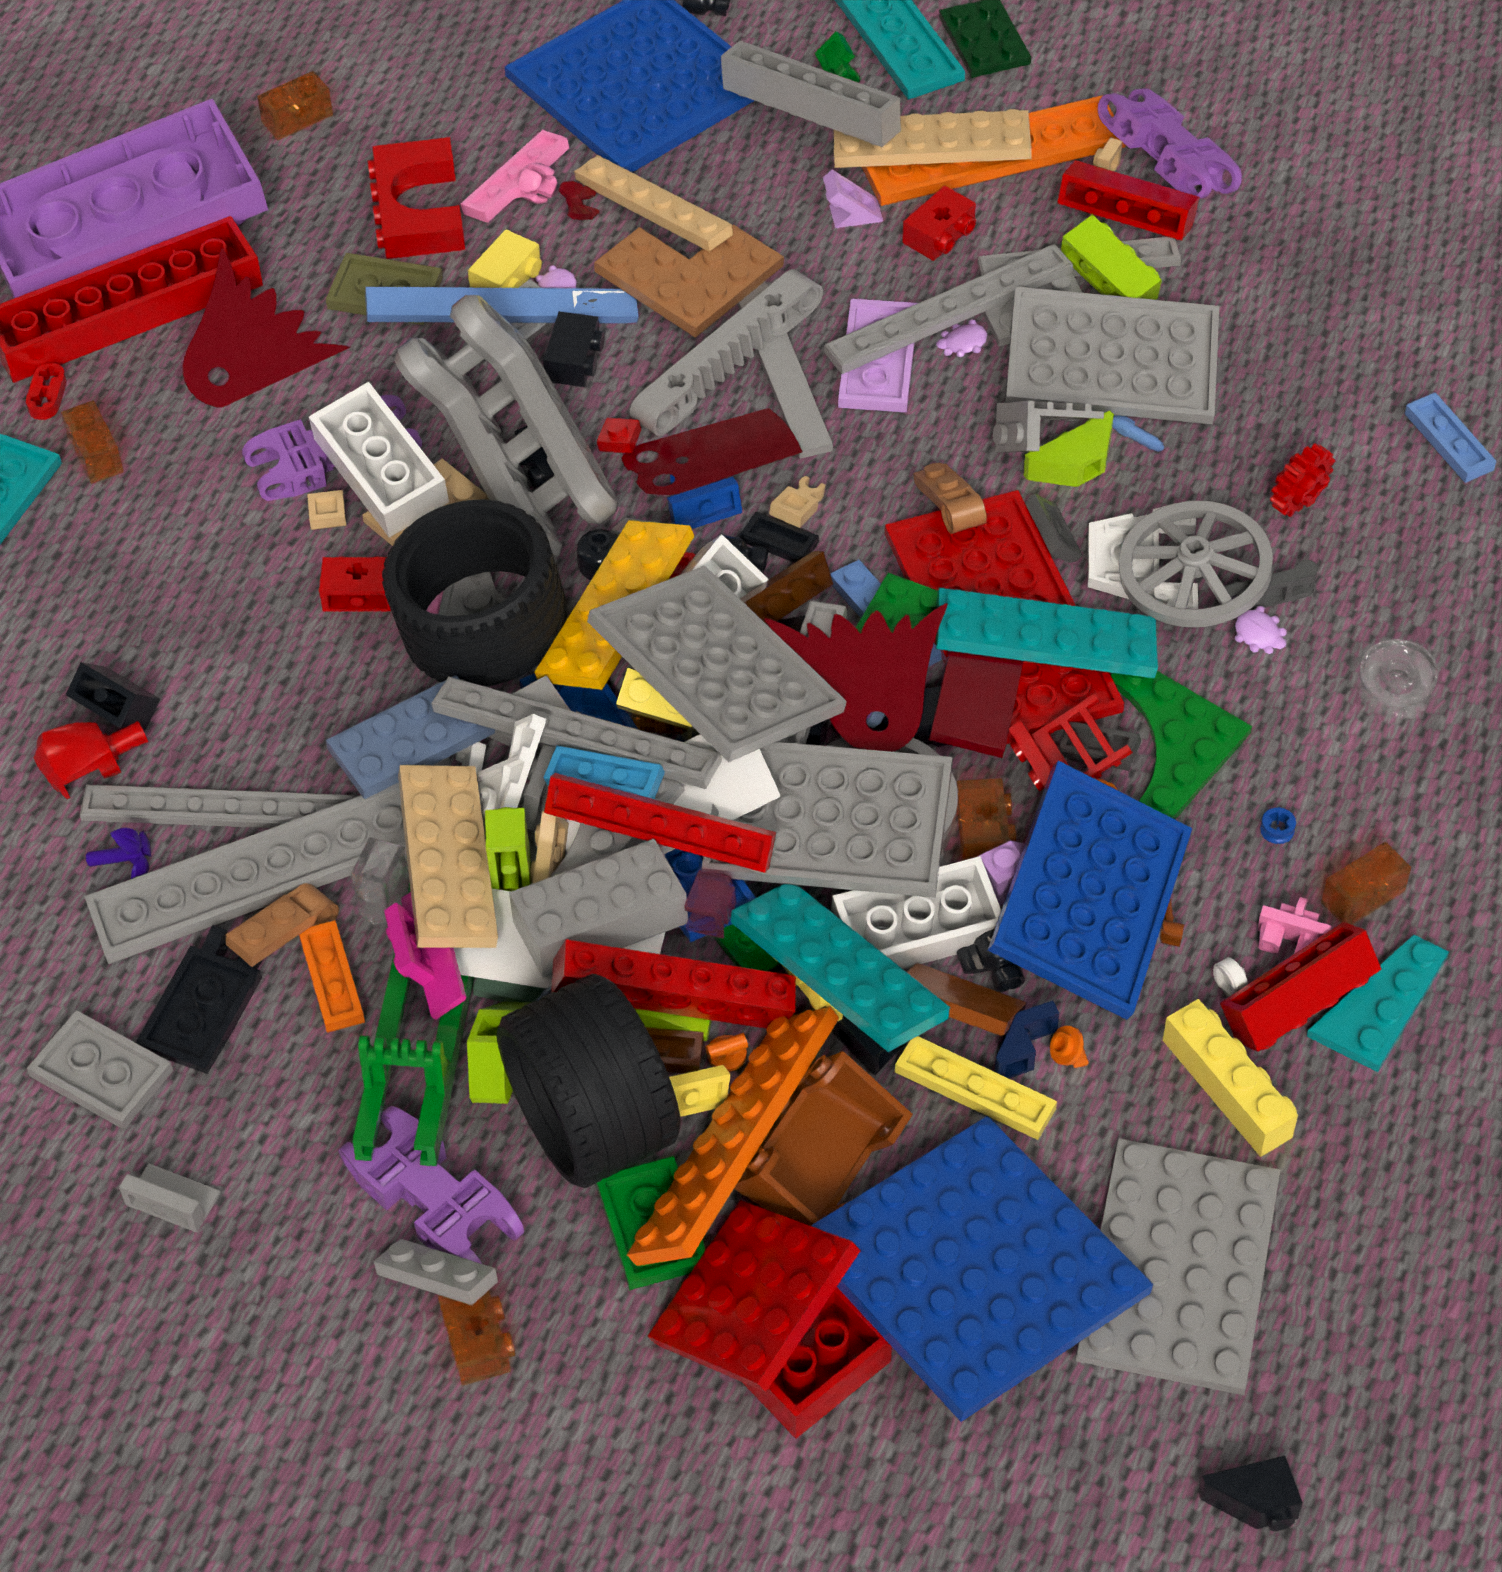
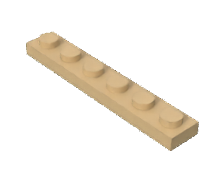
[574,155,733,252]

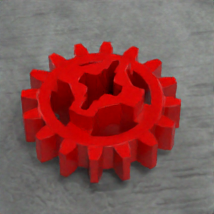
[1270,443,1335,517]

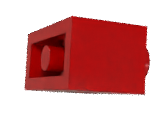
[902,185,976,261]
[319,556,391,612]

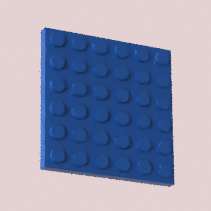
[505,0,755,172]
[811,1116,1154,1422]

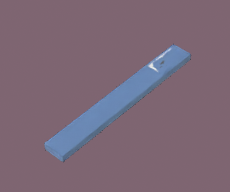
[365,287,639,323]

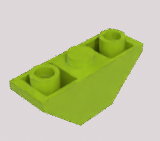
[1023,410,1114,487]
[467,1001,531,1104]

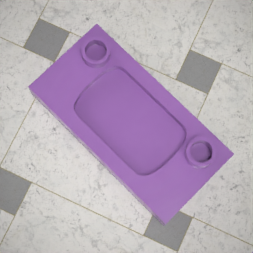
[0,99,268,298]

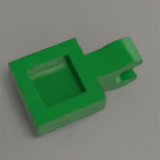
[815,31,861,83]

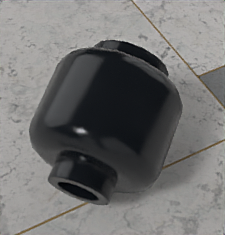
[577,529,618,580]

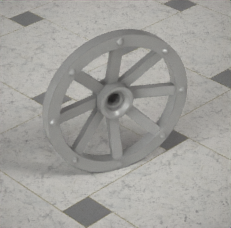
[1119,501,1273,627]

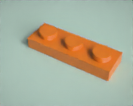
[299,920,365,1033]

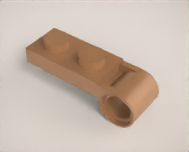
[913,463,987,534]
[226,883,339,967]

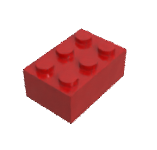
[742,1287,892,1439]

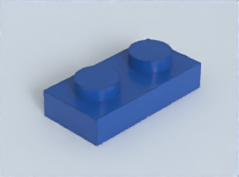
[667,477,743,529]

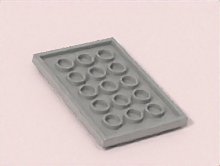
[1005,286,1219,424]
[587,566,847,762]
[701,742,953,898]
[1076,1138,1280,1395]

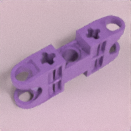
[1098,88,1242,199]
[242,395,422,501]
[339,1106,524,1264]

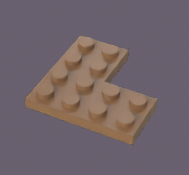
[594,224,784,338]

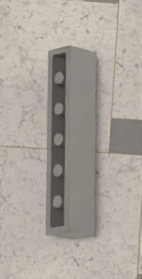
[721,41,901,147]

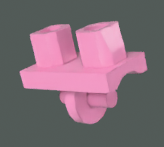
[1258,897,1332,954]

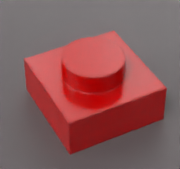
[597,418,642,453]

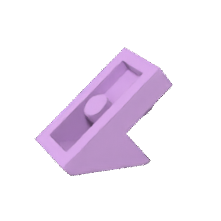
[823,170,883,228]

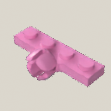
[460,130,569,223]

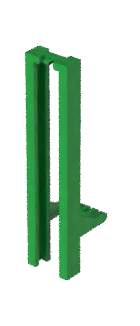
[352,883,474,1166]

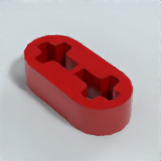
[26,363,67,420]

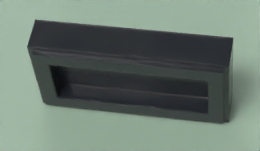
[739,512,819,563]

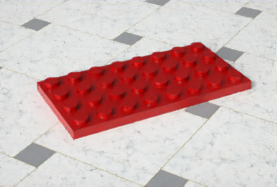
[884,490,1124,745]

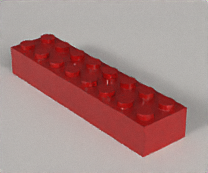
[0,216,263,383]

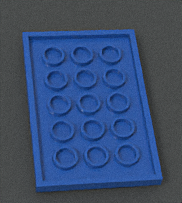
[988,761,1192,1020]

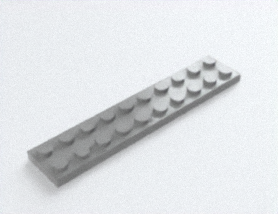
[84,765,447,964]

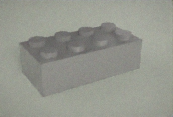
[509,839,688,978]

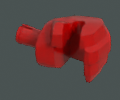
[34,721,149,799]

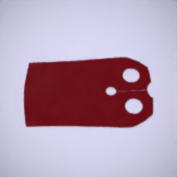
[621,408,803,495]

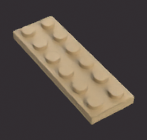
[834,109,1032,168]
[398,765,498,948]

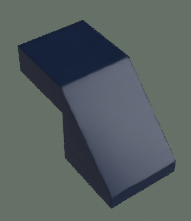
[995,1000,1059,1078]

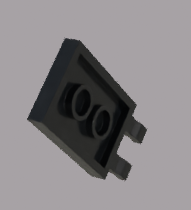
[135,925,264,1074]

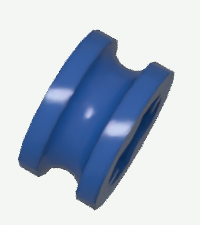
[1260,807,1296,844]

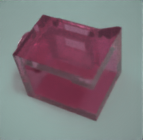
[684,870,736,939]

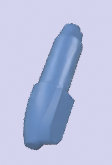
[1113,415,1164,452]

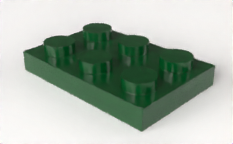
[939,0,1031,78]

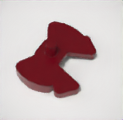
[558,181,600,220]

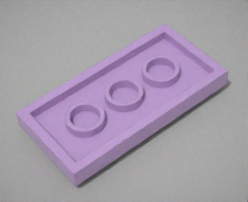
[838,299,918,413]

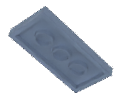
[326,675,495,799]

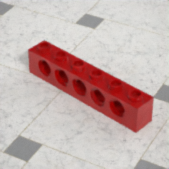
[551,939,796,1029]

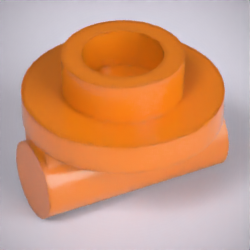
[1050,1025,1089,1068]
[705,1033,748,1072]

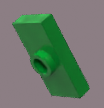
[711,924,783,973]

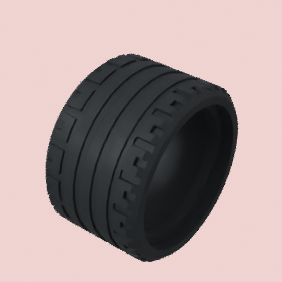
[382,499,568,686]
[497,974,681,1188]

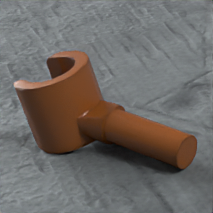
[1160,899,1185,947]

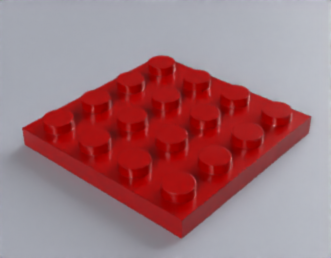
[648,1200,861,1392]

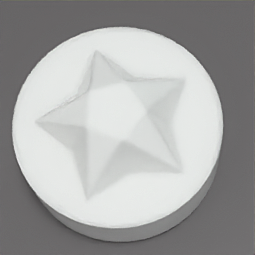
[1213,957,1248,997]

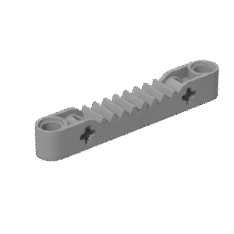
[630,269,823,436]

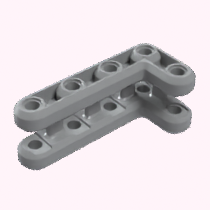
[395,295,618,559]

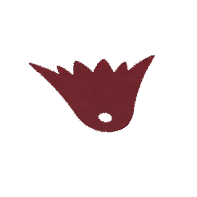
[183,248,351,408]
[764,603,948,752]

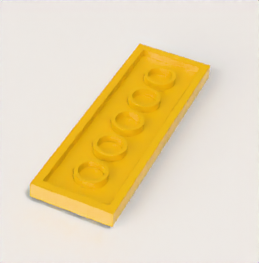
[534,520,694,690]

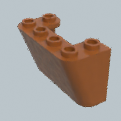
[734,1051,913,1226]

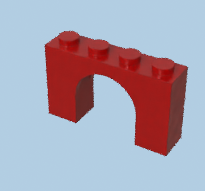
[367,137,465,259]

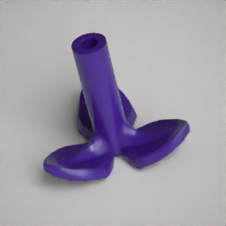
[86,827,151,879]

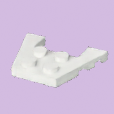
[1088,506,1198,609]
[456,714,546,842]

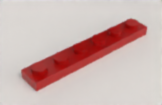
[544,773,776,873]

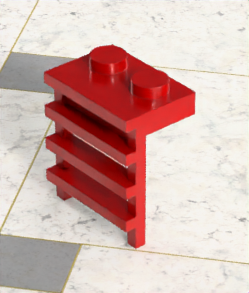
[1008,693,1133,792]

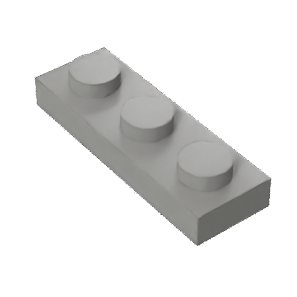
[374,1238,498,1305]

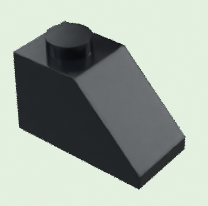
[1198,1455,1303,1531]

